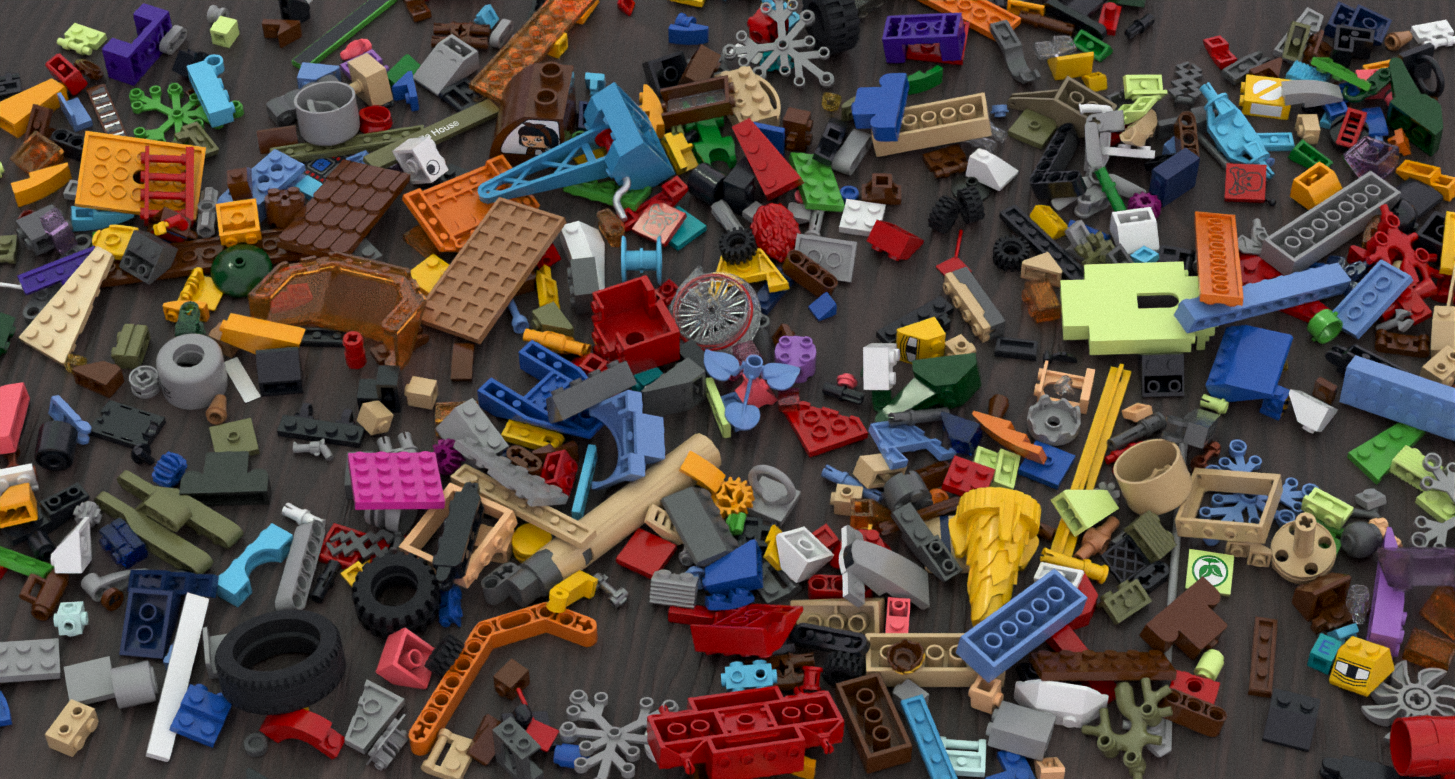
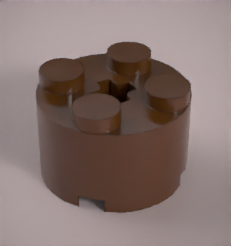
[264,187,305,228]

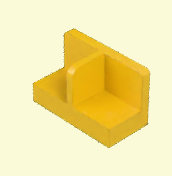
[661,132,698,175]

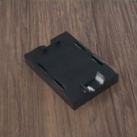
[89,400,166,449]

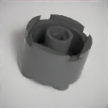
[881,471,933,513]

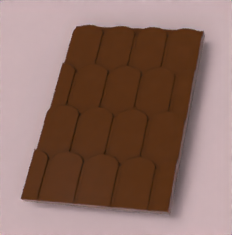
[277,159,410,263]

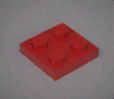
[941,455,996,496]

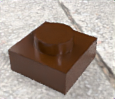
[1312,376,1338,405]

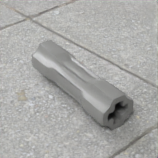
[711,200,744,248]

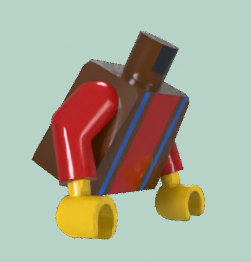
[147,207,198,243]

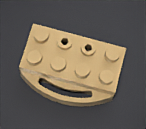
[714,66,781,127]

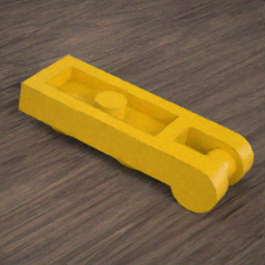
[501,419,565,450]

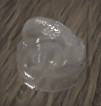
[1053,375,1075,396]

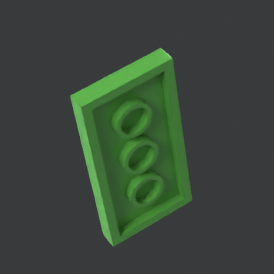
[789,152,845,212]

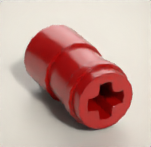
[343,331,367,369]

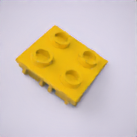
[177,267,224,311]

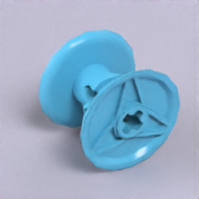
[621,236,662,286]

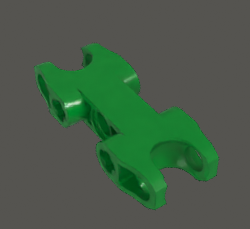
[682,97,736,169]

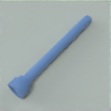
[508,299,529,334]

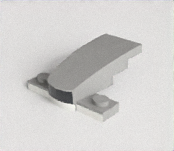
[839,525,930,610]

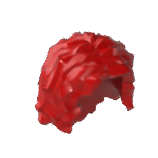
[750,203,801,263]

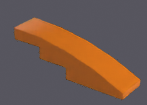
[972,411,1047,465]

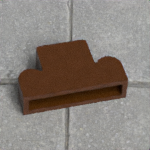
[1139,576,1227,660]

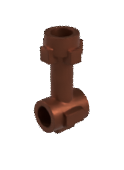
[1190,441,1221,473]

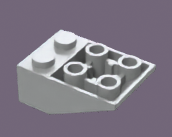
[413,34,480,96]

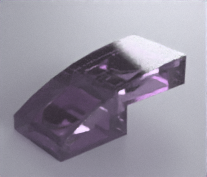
[39,207,78,255]

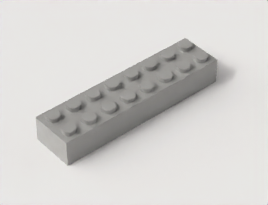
[1260,171,1401,276]

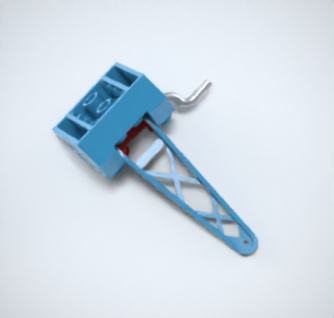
[478,82,676,222]

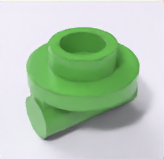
[726,512,747,536]

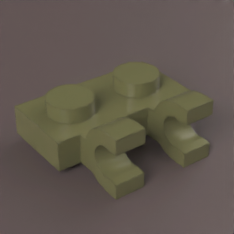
[171,122,219,158]
[1074,231,1115,267]

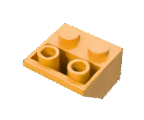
[1290,161,1343,210]

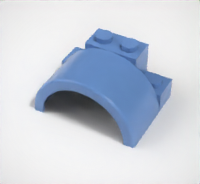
[589,390,665,490]

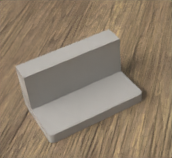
[202,627,227,679]

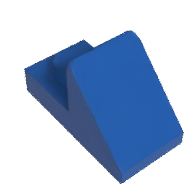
[392,71,419,111]

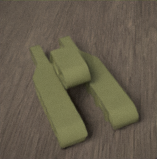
[94,470,244,574]

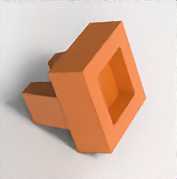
[1388,128,1411,156]

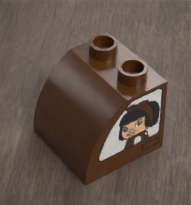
[489,61,577,170]

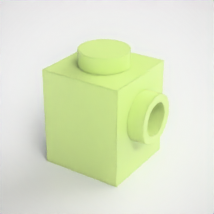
[210,16,240,48]

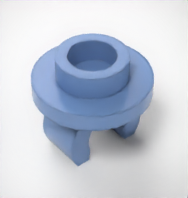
[685,566,705,590]

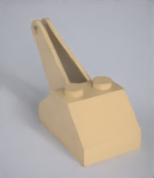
[1431,264,1455,359]

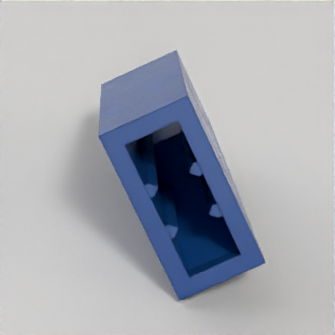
[702,539,763,596]

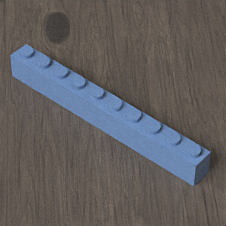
[1174,263,1352,334]

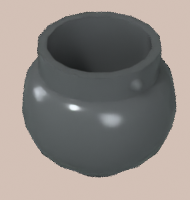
[1340,521,1382,559]

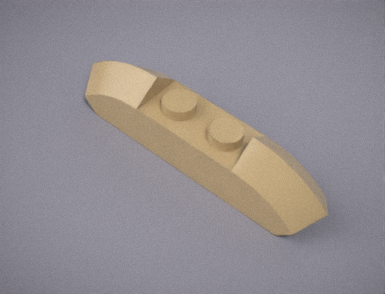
[1119,109,1157,147]

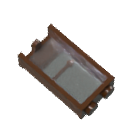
[660,75,736,130]

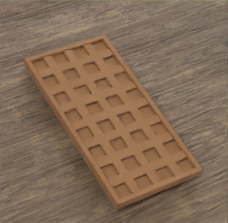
[412,197,567,344]

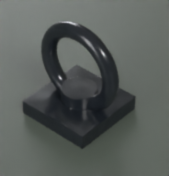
[1398,42,1445,98]

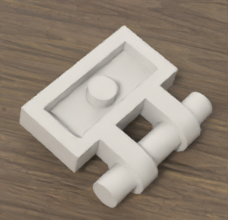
[1410,20,1455,49]

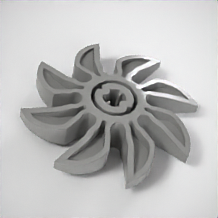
[1361,660,1455,743]

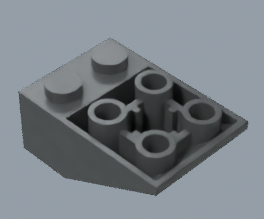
[641,358,706,417]

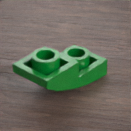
[908,65,943,95]

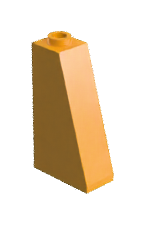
[0,78,69,138]
[219,313,306,355]

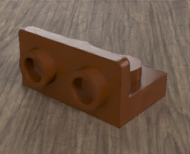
[1302,29,1332,67]

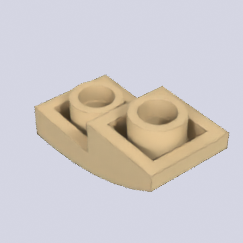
[1225,541,1272,567]

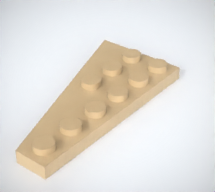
[18,246,115,368]

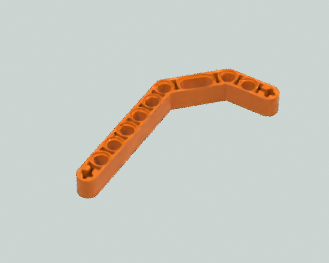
[409,602,598,756]

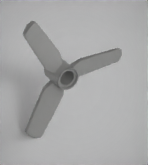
[1051,122,1146,211]

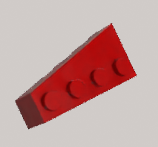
[732,118,804,201]

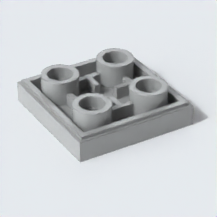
[64,656,116,705]

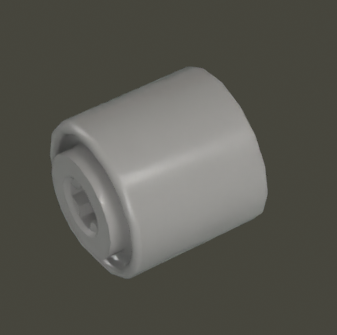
[111,660,159,709]

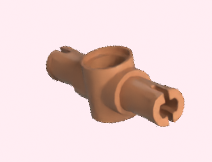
[1073,516,1120,560]

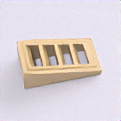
[644,504,683,546]

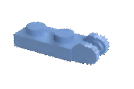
[48,395,92,445]

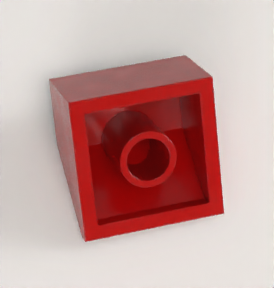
[866,219,925,261]

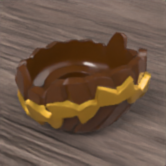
[886,639,925,675]

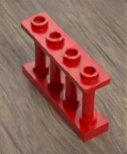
[140,146,194,228]

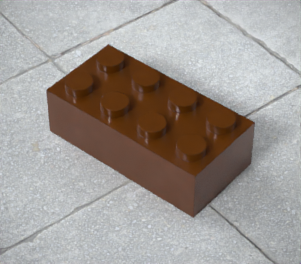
[835,672,912,774]

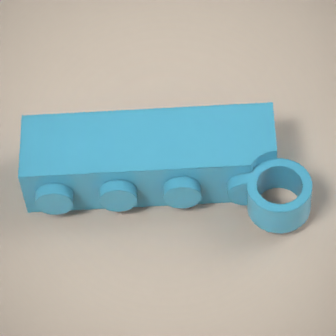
[186,54,236,128]

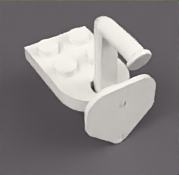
[1079,104,1155,172]

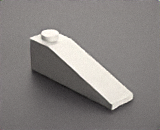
[560,221,605,290]

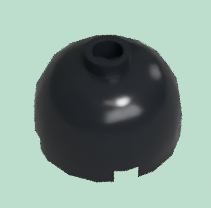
[1390,198,1419,235]

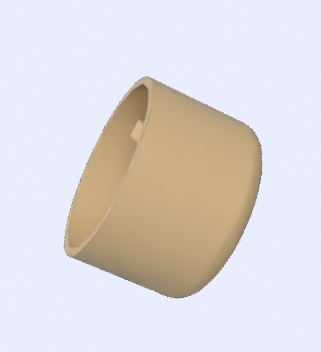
[1113,439,1193,515]

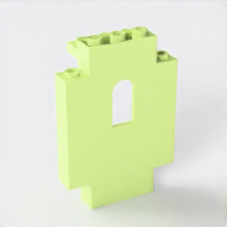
[1060,262,1219,355]

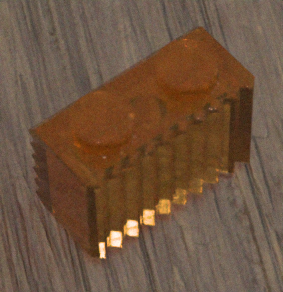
[1022,277,1061,323]
[1402,627,1455,676]

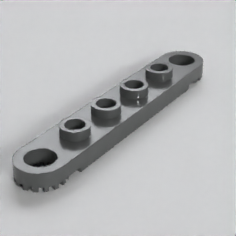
[23,234,92,323]

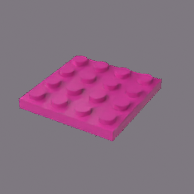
[348,451,445,510]

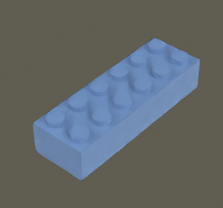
[1339,355,1455,441]
[956,568,1088,683]

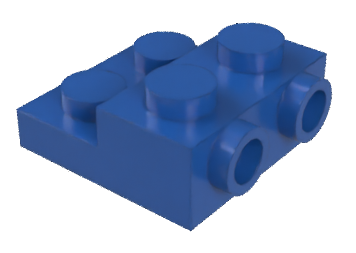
[169,684,232,748]

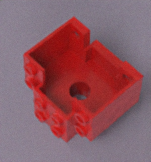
[590,275,680,375]

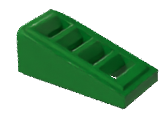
[1287,139,1334,168]

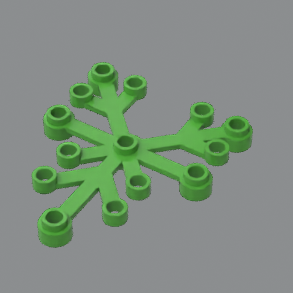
[129,83,244,145]

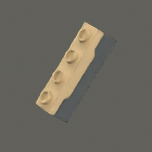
[943,267,1006,343]

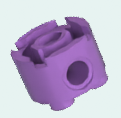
[774,336,816,384]

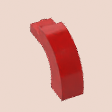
[259,709,345,759]

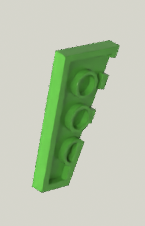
[1347,422,1426,485]

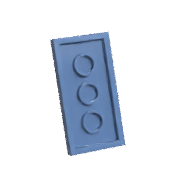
[1332,259,1413,340]

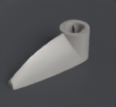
[81,568,148,602]

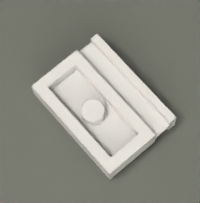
[0,463,39,497]

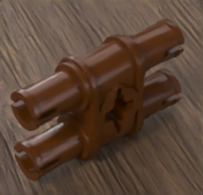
[431,21,491,50]
[745,652,815,692]

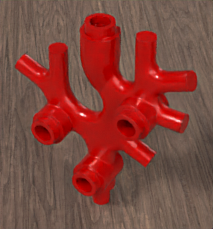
[1366,204,1445,288]

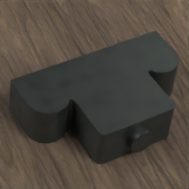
[179,451,271,506]

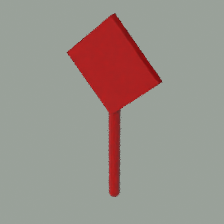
[936,229,972,277]
[516,688,559,752]

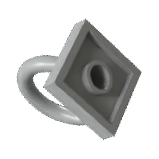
[747,465,801,527]

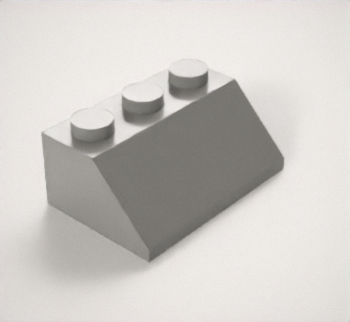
[436,398,509,472]

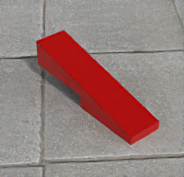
[1046,624,1116,704]

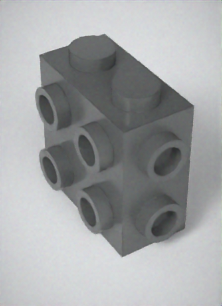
[16,204,73,256]

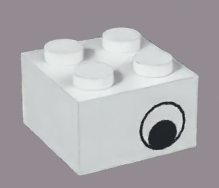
[392,137,448,185]

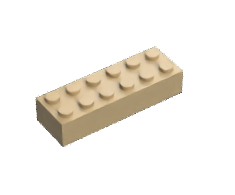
[871,92,992,157]
[864,633,1006,687]

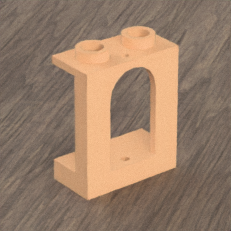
[1034,360,1095,414]

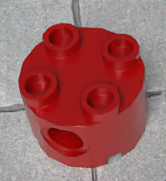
[747,7,789,46]

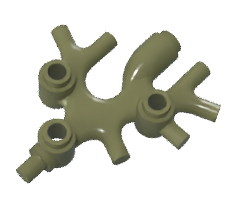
[1082,678,1173,779]

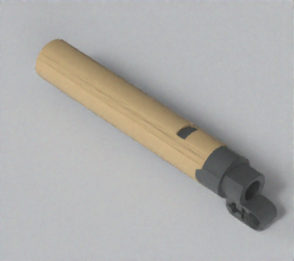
[481,433,721,607]

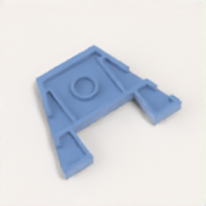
[868,421,957,470]

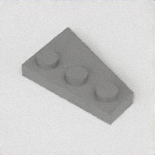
[344,680,405,754]

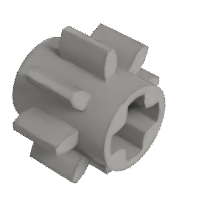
[73,501,103,528]

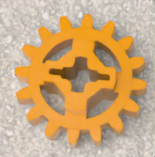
[709,477,755,519]

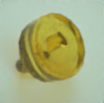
[822,92,842,111]
[65,353,88,374]

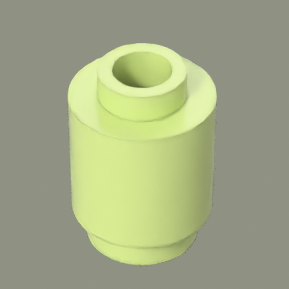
[1194,649,1224,681]

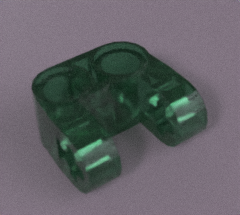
[175,301,206,337]

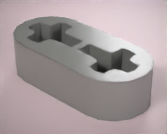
[489,18,514,49]
[159,25,187,55]

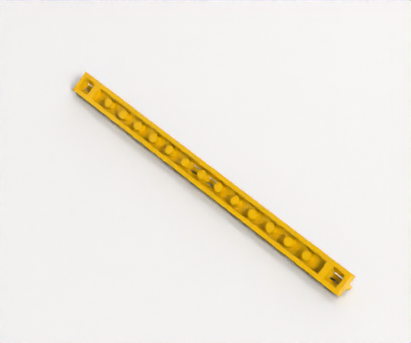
[1050,364,1132,557]

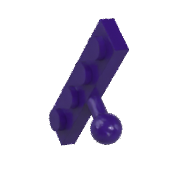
[17,246,95,296]

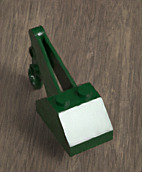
[1342,57,1443,157]
[860,353,982,423]

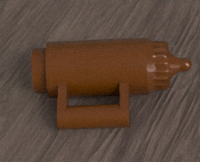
[19,569,69,621]

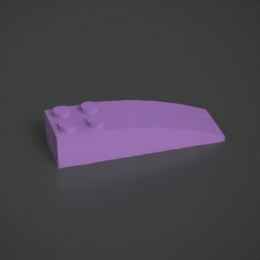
[1366,527,1407,659]

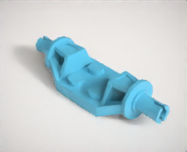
[1199,82,1275,181]

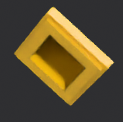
[547,33,568,59]
[1081,72,1107,92]

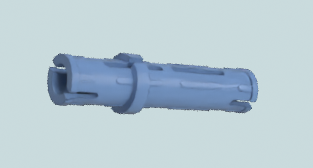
[821,464,883,505]

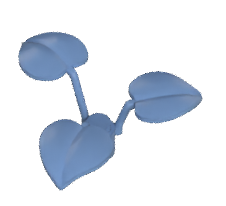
[704,349,801,431]

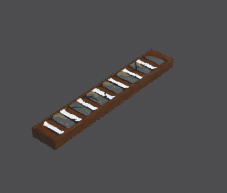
[86,84,128,137]

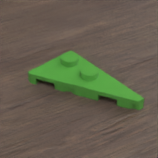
[1311,57,1372,91]

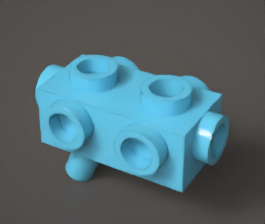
[721,660,777,692]

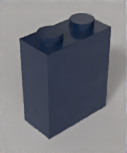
[1149,147,1200,208]

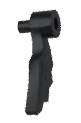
[1043,351,1077,365]

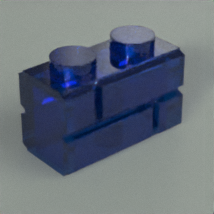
[99,517,148,569]

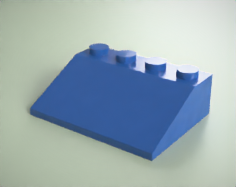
[1205,325,1293,402]

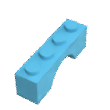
[217,523,293,607]

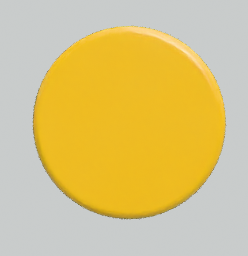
[511,523,552,563]

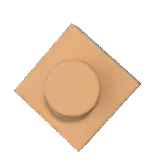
[1122,403,1153,422]

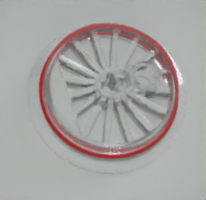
[669,272,761,356]

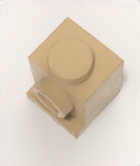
[1295,114,1321,144]

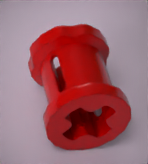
[801,666,823,691]

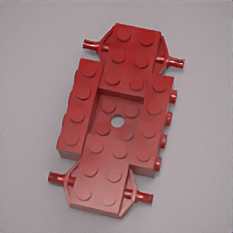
[647,686,844,779]

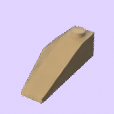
[790,598,885,635]

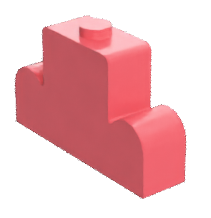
[0,382,30,455]

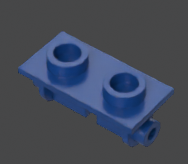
[439,584,463,627]

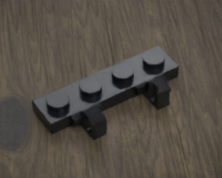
[876,296,954,343]
[277,403,366,448]

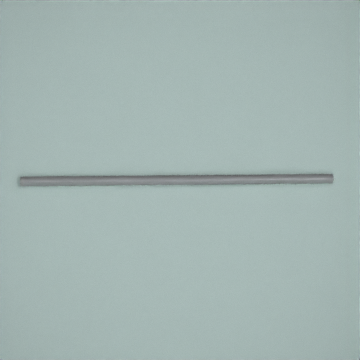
[1164,443,1188,663]

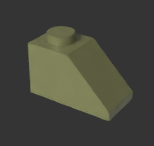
[1281,21,1311,62]
[531,301,574,338]

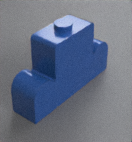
[851,73,909,142]

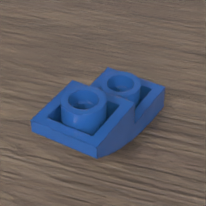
[668,23,709,45]
[1361,107,1388,138]
[704,587,755,610]

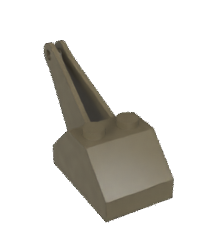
[1007,76,1117,138]

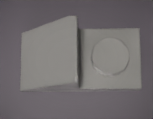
[1064,220,1097,262]

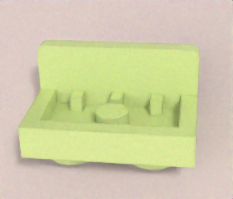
[1123,75,1168,102]
[1301,487,1354,530]

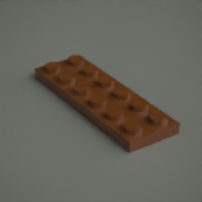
[1029,650,1177,681]

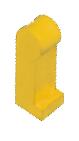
[546,570,598,613]

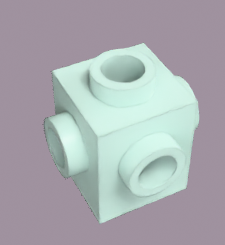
[54,601,88,637]

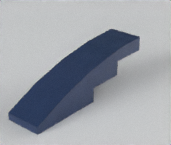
[127,570,219,598]

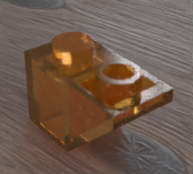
[850,498,894,533]

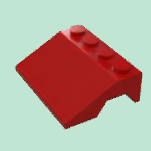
[690,604,803,658]

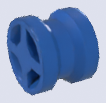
[674,12,696,28]

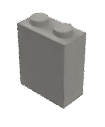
[986,701,1056,761]

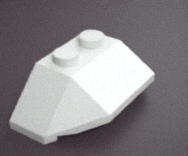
[1014,679,1109,728]

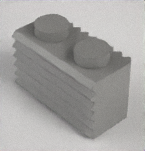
[649,570,699,609]

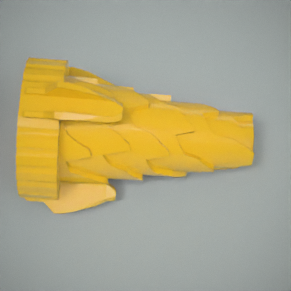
[948,487,1041,627]

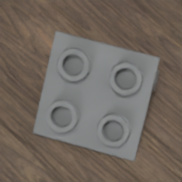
[366,714,409,771]

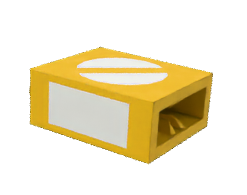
[1239,74,1291,120]

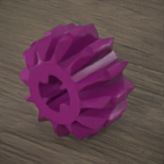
[1127,191,1161,219]
[432,438,466,475]

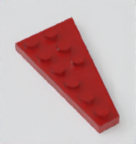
[1239,251,1331,323]

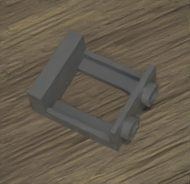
[492,716,544,779]

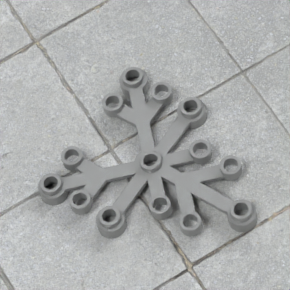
[722,0,835,89]
[1409,453,1455,560]
[559,690,679,779]

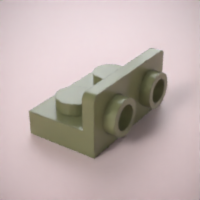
[1096,579,1152,625]

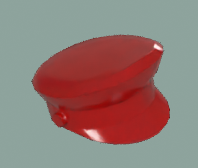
[359,105,393,134]

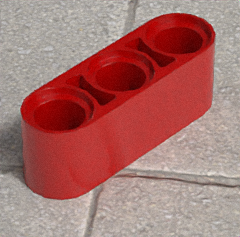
[808,574,873,600]

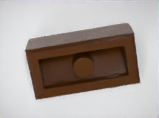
[256,125,298,154]
[908,460,951,490]

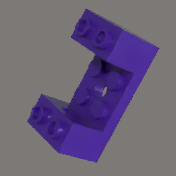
[102,3,172,86]
[882,12,966,63]

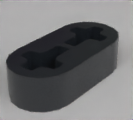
[1134,561,1169,594]

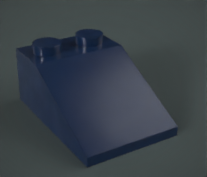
[119,588,181,659]

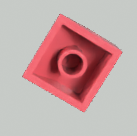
[376,628,435,690]

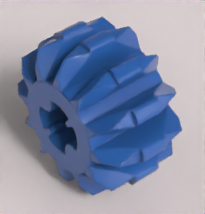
[152,451,187,488]

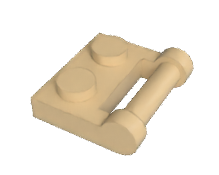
[421,728,473,779]

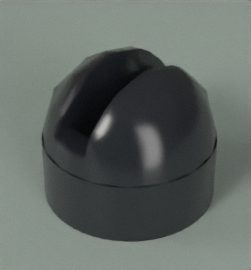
[512,704,533,725]

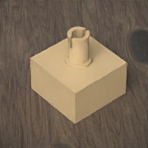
[347,53,393,106]

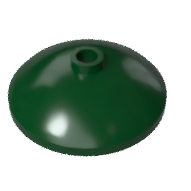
[211,244,273,298]

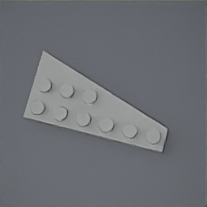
[453,437,569,507]

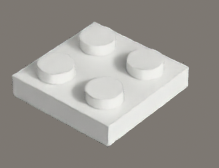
[839,199,886,237]

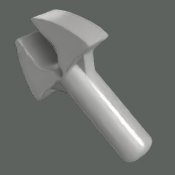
[1376,309,1414,332]

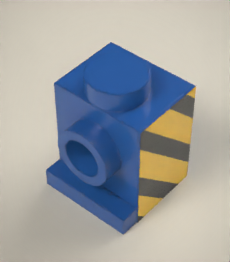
[1259,385,1290,421]

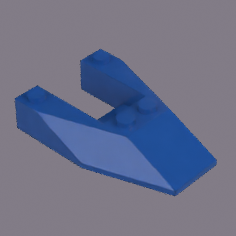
[477,340,605,439]

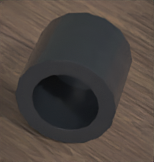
[687,163,728,206]
[34,421,78,471]

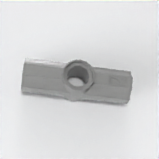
[197,187,219,238]

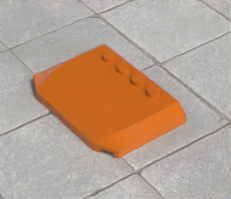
[402,154,540,252]

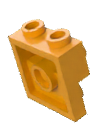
[216,198,262,247]

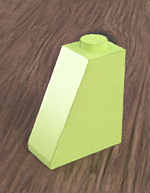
[1051,490,1119,537]

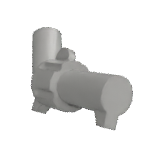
[293,439,334,461]

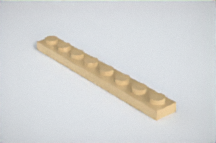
[450,464,597,550]

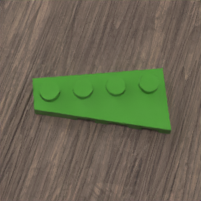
[563,180,652,211]

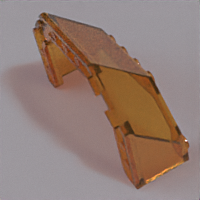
[248,251,427,371]

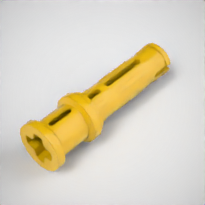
[1040,548,1109,584]

